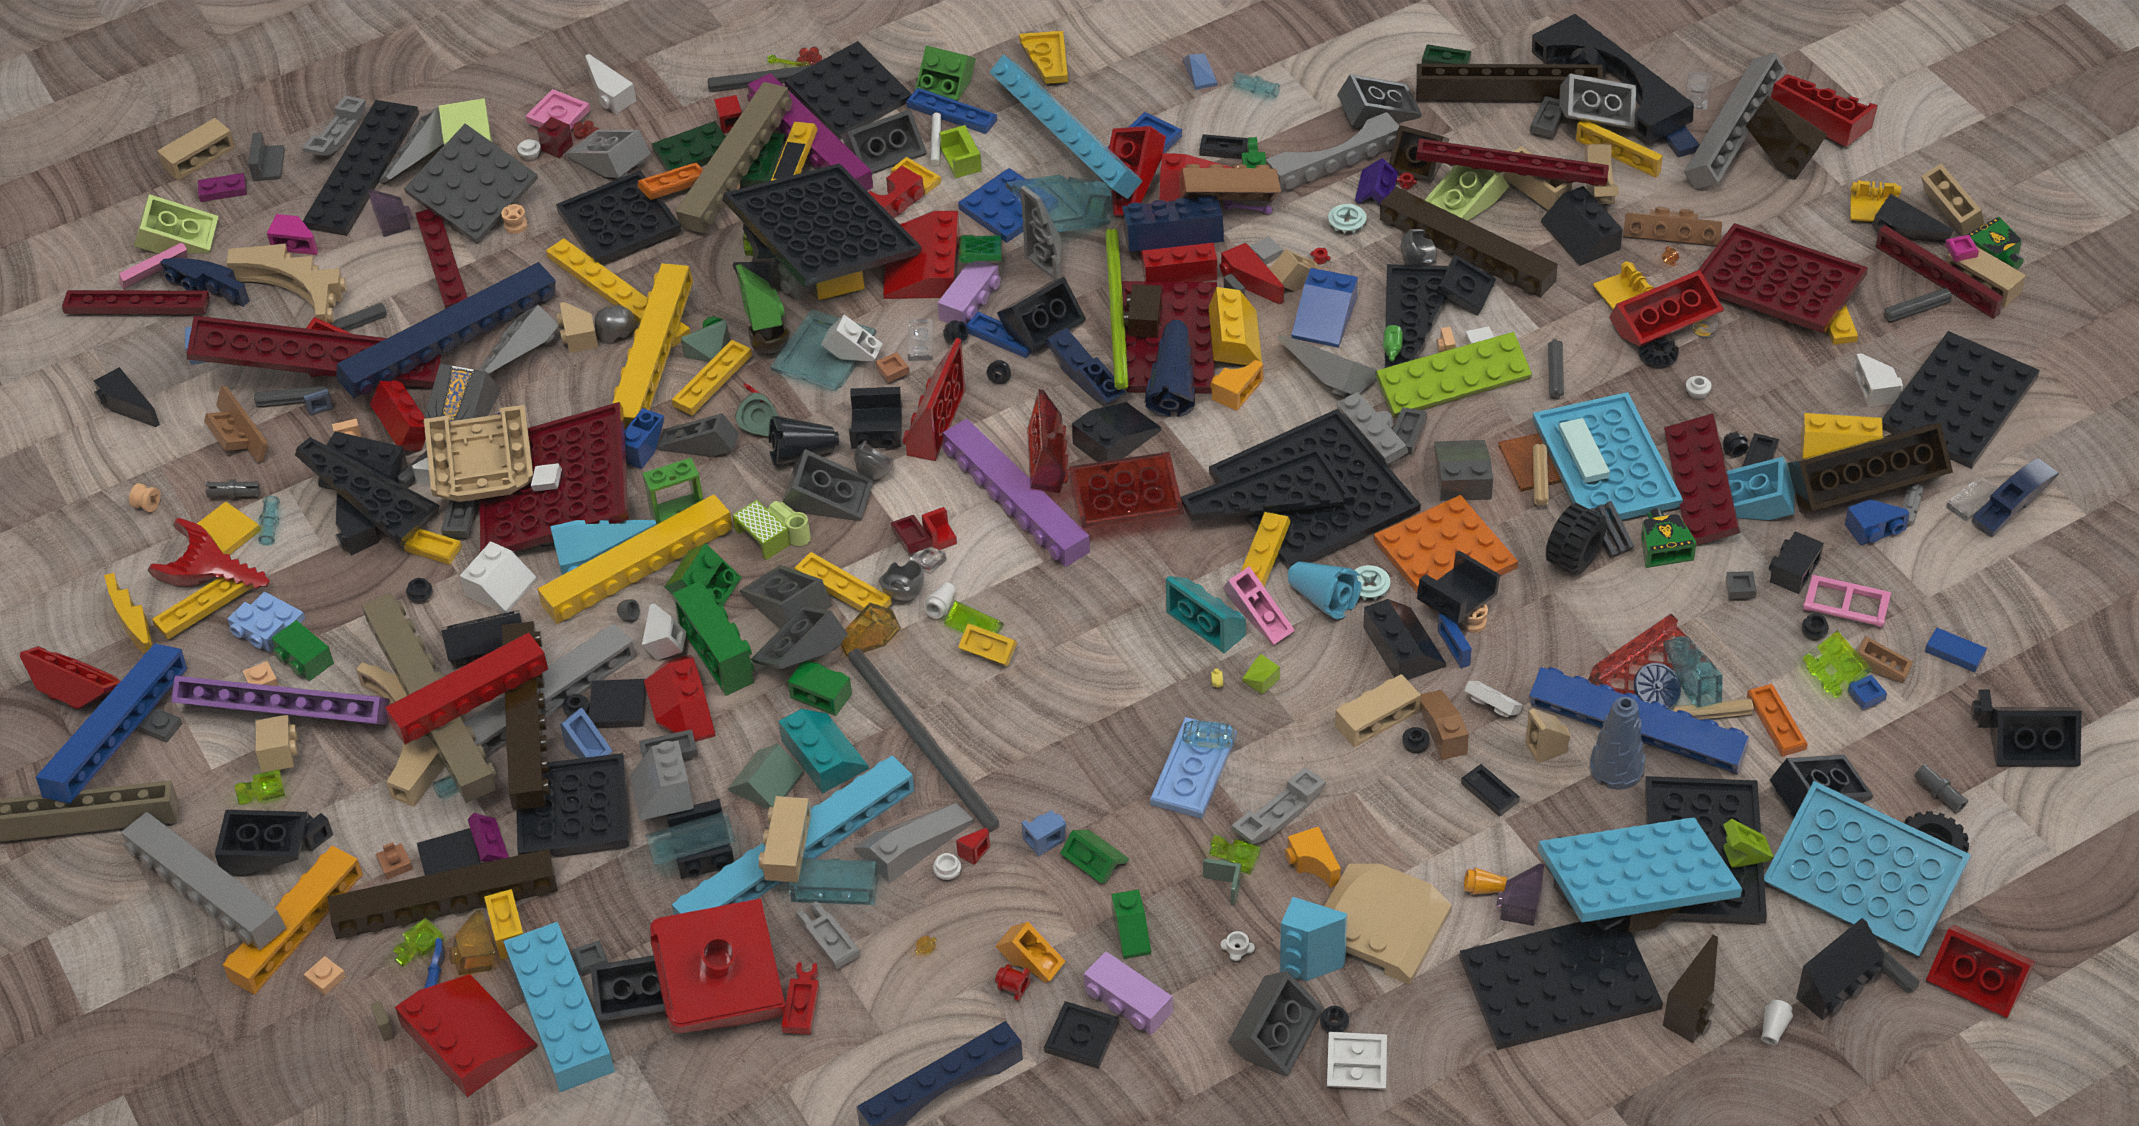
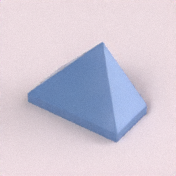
[1183,53,1217,90]
[560,708,613,758]

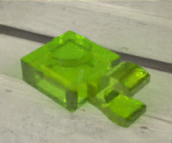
[234,770,285,805]
[1209,835,1261,875]
[393,918,444,967]

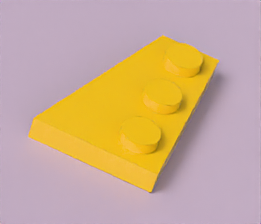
[1018,31,1068,84]

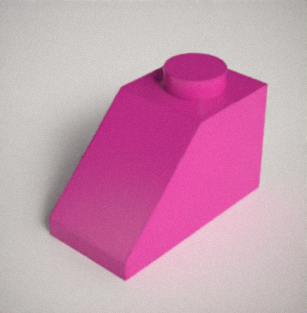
[267,214,318,255]

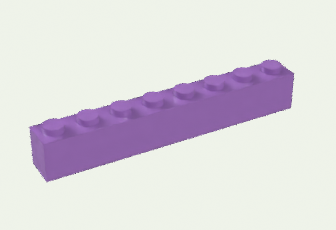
[942,419,1090,567]
[171,676,390,725]

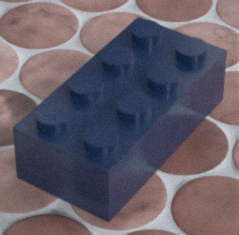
[1122,195,1224,252]

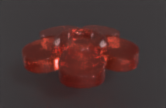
[797,47,823,66]
[573,120,599,139]

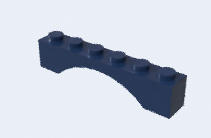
[856,1021,1023,1126]

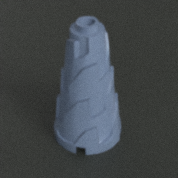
[1589,697,1645,790]

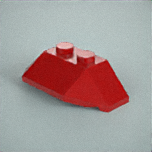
[20,646,121,709]
[644,655,716,742]

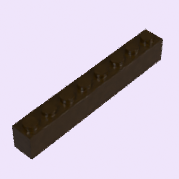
[1416,64,1603,101]
[1380,187,1558,298]
[502,621,550,810]
[328,849,558,939]

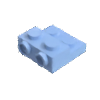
[227,592,305,653]

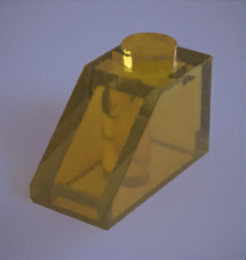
[841,602,901,657]
[449,909,495,975]

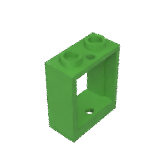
[642,458,703,525]

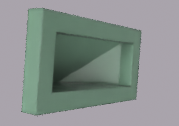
[681,320,730,362]

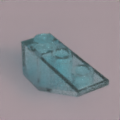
[1663,636,1723,708]

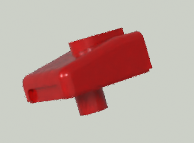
[649,898,786,1033]

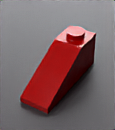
[1219,242,1284,305]

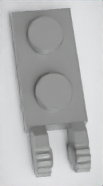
[796,901,860,970]

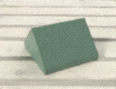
[728,744,804,809]

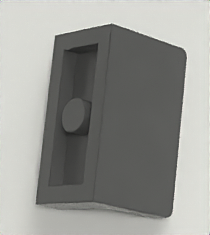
[248,132,285,181]

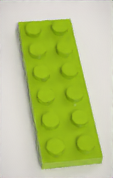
[1375,332,1532,418]

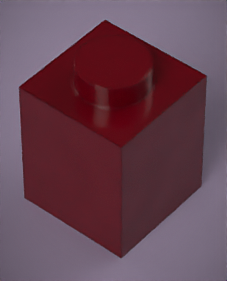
[537,117,573,159]

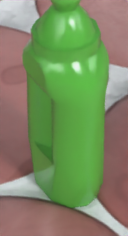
[1383,325,1403,362]

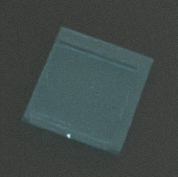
[1005,174,1110,232]
[771,309,876,391]

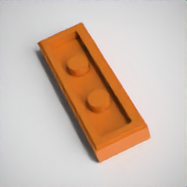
[638,163,703,200]
[1747,684,1808,757]

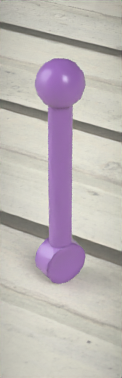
[1224,201,1273,215]

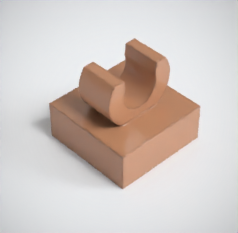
[376,842,413,880]

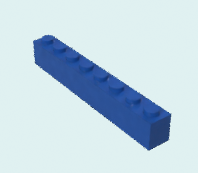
[36,643,187,804]
[1529,667,1749,774]

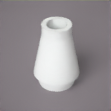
[924,582,956,619]
[1761,1000,1793,1045]

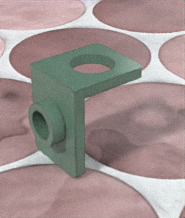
[1203,859,1241,905]

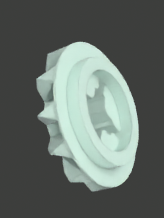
[1328,204,1366,234]
[1355,565,1390,601]

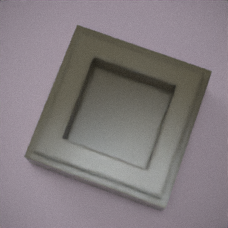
[370,1001,394,1042]

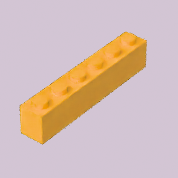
[222,845,363,995]

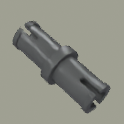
[206,479,260,499]
[1914,764,1968,813]

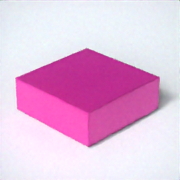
[1945,235,1979,262]

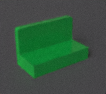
[1060,830,1129,883]

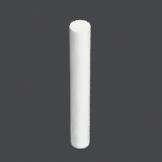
[930,113,941,166]

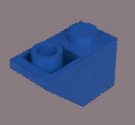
[624,408,664,469]
[1844,499,1909,546]

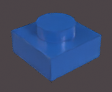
[1848,674,1887,710]

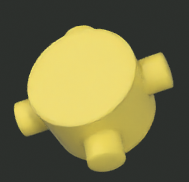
[1211,668,1223,688]

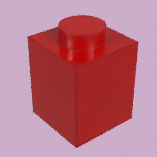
[714,95,742,134]

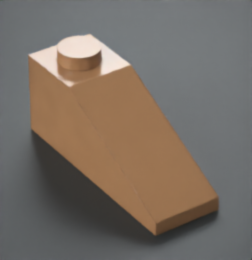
[1420,690,1469,760]

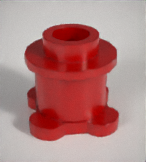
[995,964,1031,1001]

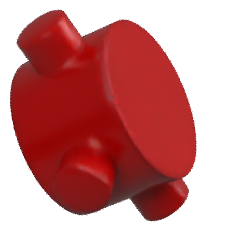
[1396,173,1417,190]
[1310,248,1331,265]

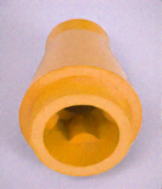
[1464,867,1507,895]

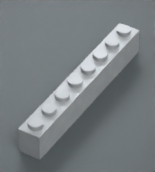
[1684,52,1787,189]
[464,623,636,758]
[121,812,286,950]

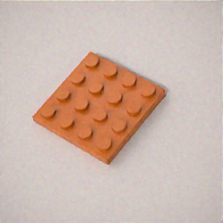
[1374,495,1518,609]

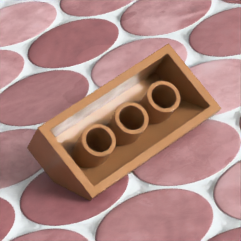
[1179,164,1281,201]

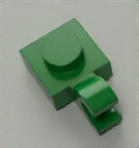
[1242,137,1266,168]

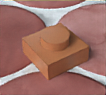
[875,352,909,383]

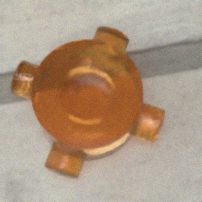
[1662,246,1679,266]

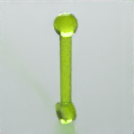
[767,55,810,67]

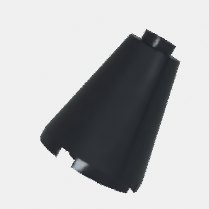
[768,416,839,466]

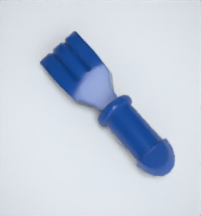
[425,938,445,988]

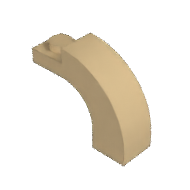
[1584,144,1619,204]

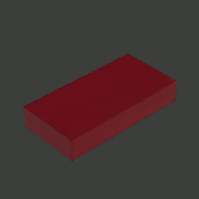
[890,515,933,554]

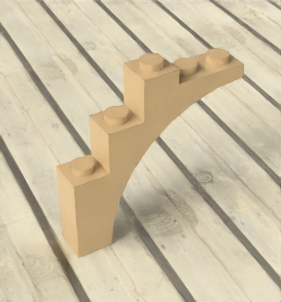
[226,244,347,324]
[356,662,445,807]

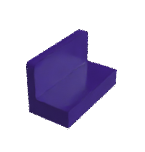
[1355,158,1398,204]

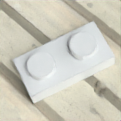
[1464,681,1524,717]

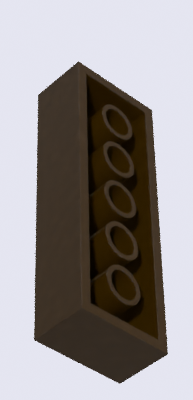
[1787,423,1953,513]

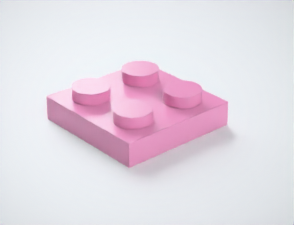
[526,89,590,130]

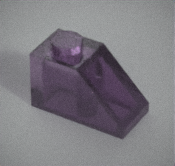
[368,189,413,237]
[1496,863,1545,926]

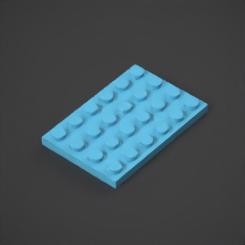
[1532,392,1683,522]
[1764,781,1971,958]
[1538,818,1742,922]

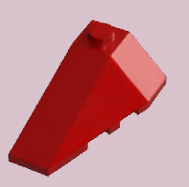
[1109,126,1166,217]

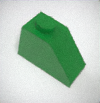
[1111,889,1151,959]

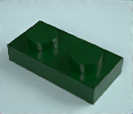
[1422,44,1471,64]

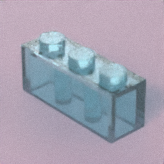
[645,812,735,865]
[789,858,878,905]

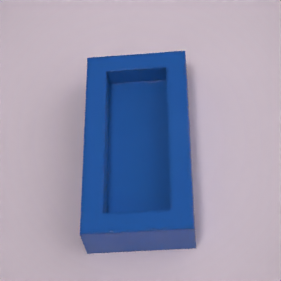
[1437,613,1472,668]
[1925,628,1987,672]

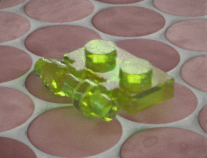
[1803,630,1872,697]

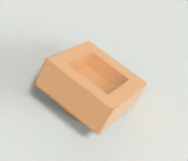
[1436,327,1456,353]
[332,419,362,437]
[243,661,278,686]
[304,956,346,995]

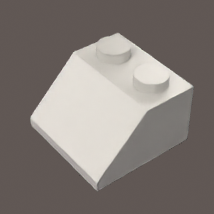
[460,541,537,613]

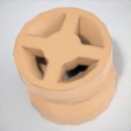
[501,204,528,234]
[129,483,161,512]
[1460,604,1488,633]

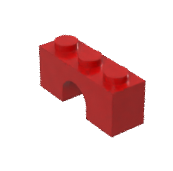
[868,166,924,218]

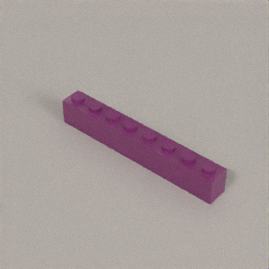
[747,73,873,191]

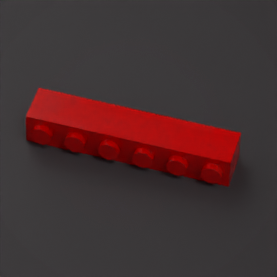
[385,633,548,745]

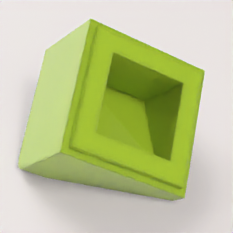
[1242,654,1280,694]

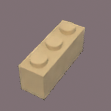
[157,118,235,181]
[1503,146,1572,210]
[1921,163,1985,236]
[1946,246,2026,308]
[1335,674,1421,747]
[759,796,811,882]

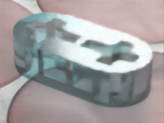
[1182,720,1235,749]

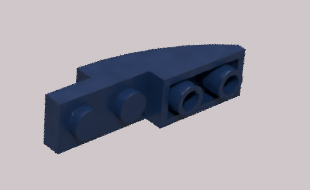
[161,258,249,307]
[1046,328,1127,406]
[1972,458,2059,537]

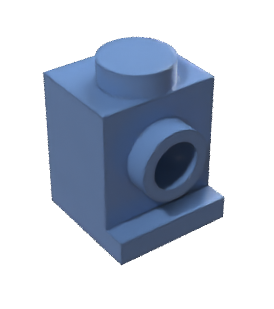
[1021,810,1066,857]

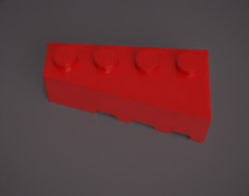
[1771,74,1878,147]

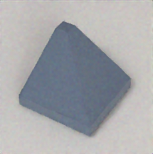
[304,389,333,415]

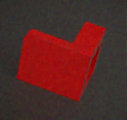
[922,507,957,552]

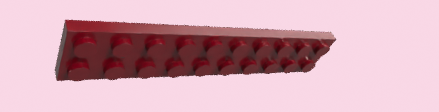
[187,315,441,388]

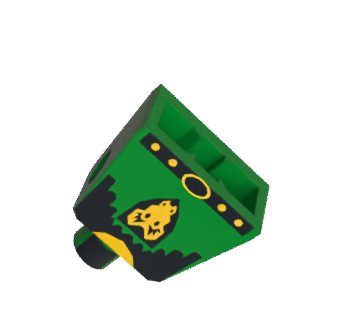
[1967,216,2024,270]
[1641,508,1697,568]

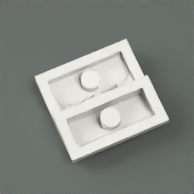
[1327,1032,1387,1090]

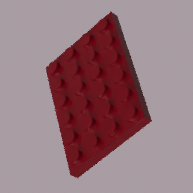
[1697,223,1868,333]
[1121,281,1217,394]

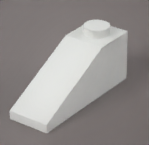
[585,54,636,114]

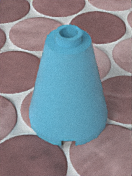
[1287,561,1362,619]

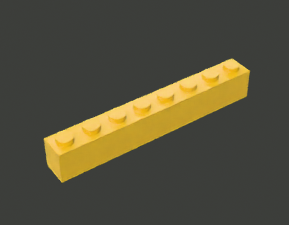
[612,263,694,431]
[537,494,733,624]

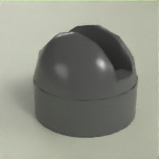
[617,599,640,620]

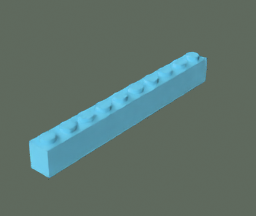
[990,54,1143,199]
[672,755,914,915]

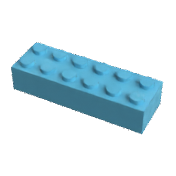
[503,922,615,1092]

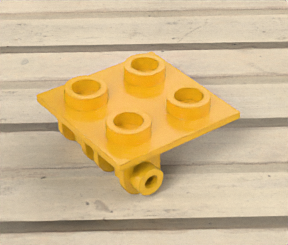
[1850,180,1901,222]
[1593,261,1654,310]

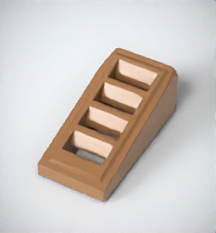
[1850,636,1913,683]

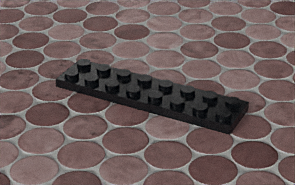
[303,100,419,236]

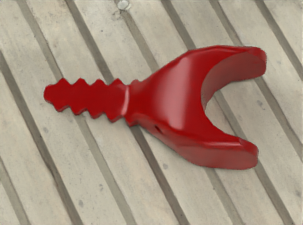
[148,518,270,589]

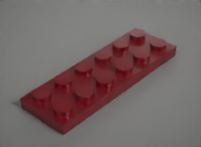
[1664,413,1741,546]

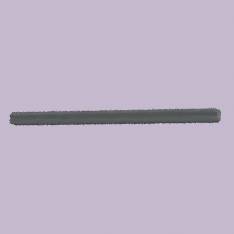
[848,648,999,832]

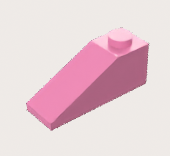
[1223,566,1295,645]

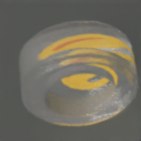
[1693,317,1718,339]

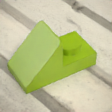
[1723,819,1774,867]

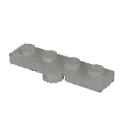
[1336,391,1408,464]

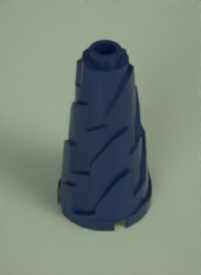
[1144,320,1195,417]

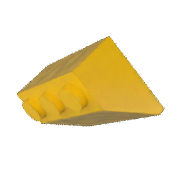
[1208,287,1262,365]
[1801,413,1883,459]

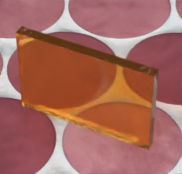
[1498,433,1562,492]

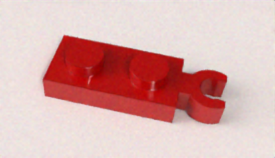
[781,962,819,1035]

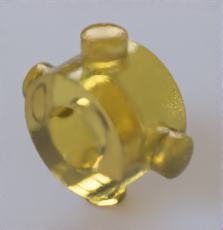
[914,935,937,956]

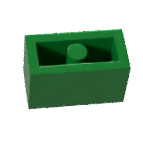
[272,620,334,682]
[788,660,852,716]

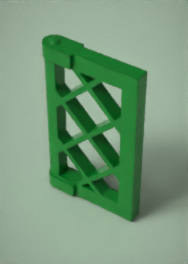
[959,235,1001,263]

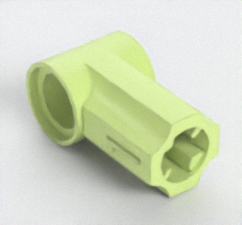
[768,501,811,546]

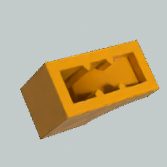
[1210,360,1263,411]
[1284,826,1341,888]
[995,921,1066,983]

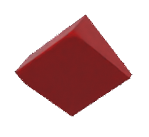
[956,828,990,865]

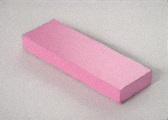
[119,243,187,289]

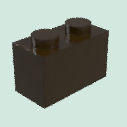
[1124,284,1162,338]

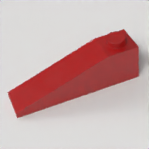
[1159,153,1232,202]

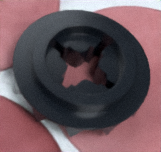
[1639,336,1679,367]

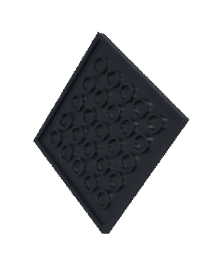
[722,163,922,287]
[1209,408,1421,570]

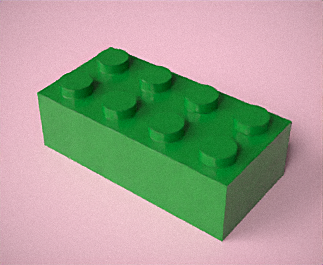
[673,581,755,696]

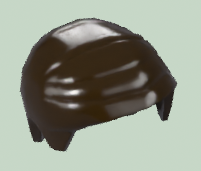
[748,322,790,354]

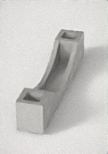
[1266,112,1399,193]

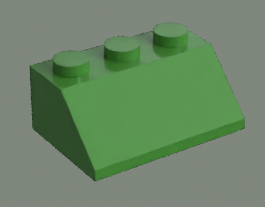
[736,264,785,331]

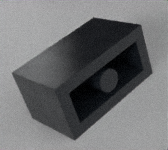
[1769,531,1824,594]

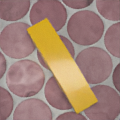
[104,573,152,654]

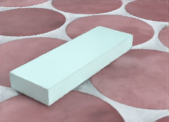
[1558,418,1610,483]

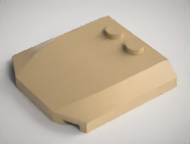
[424,405,533,502]
[1324,864,1452,985]

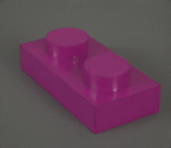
[198,173,247,202]
[468,813,509,862]

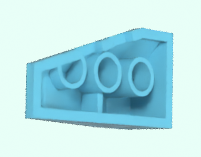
[550,520,656,575]

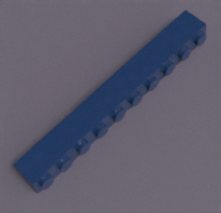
[336,262,556,399]

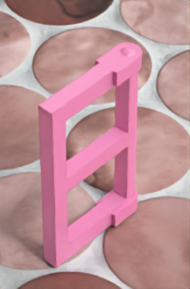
[1803,575,1891,628]

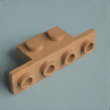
[1623,207,1722,245]
[204,386,268,462]

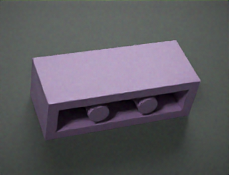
[938,261,1001,325]
[1084,951,1173,1035]

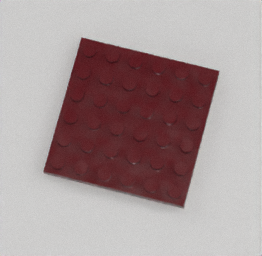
[480,402,629,552]

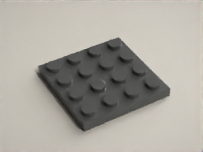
[404,123,538,244]

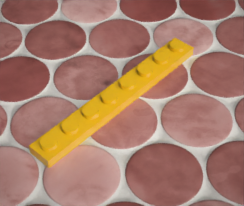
[546,238,691,347]

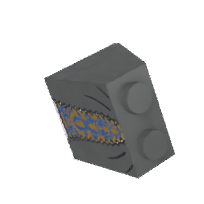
[425,364,501,421]

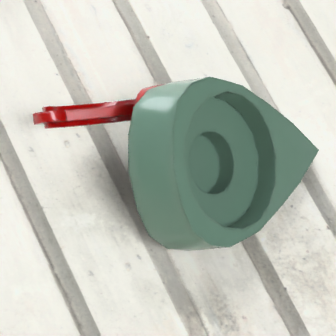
[735,383,779,436]

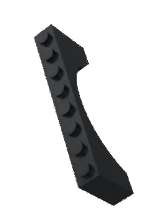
[1532,14,1694,144]

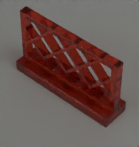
[1588,613,1713,695]

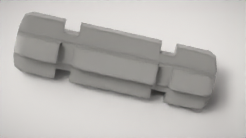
[1902,482,1924,526]

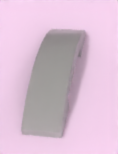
[302,95,366,156]
[1231,767,1326,844]

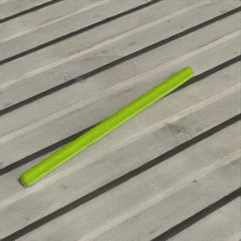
[1105,228,1128,390]

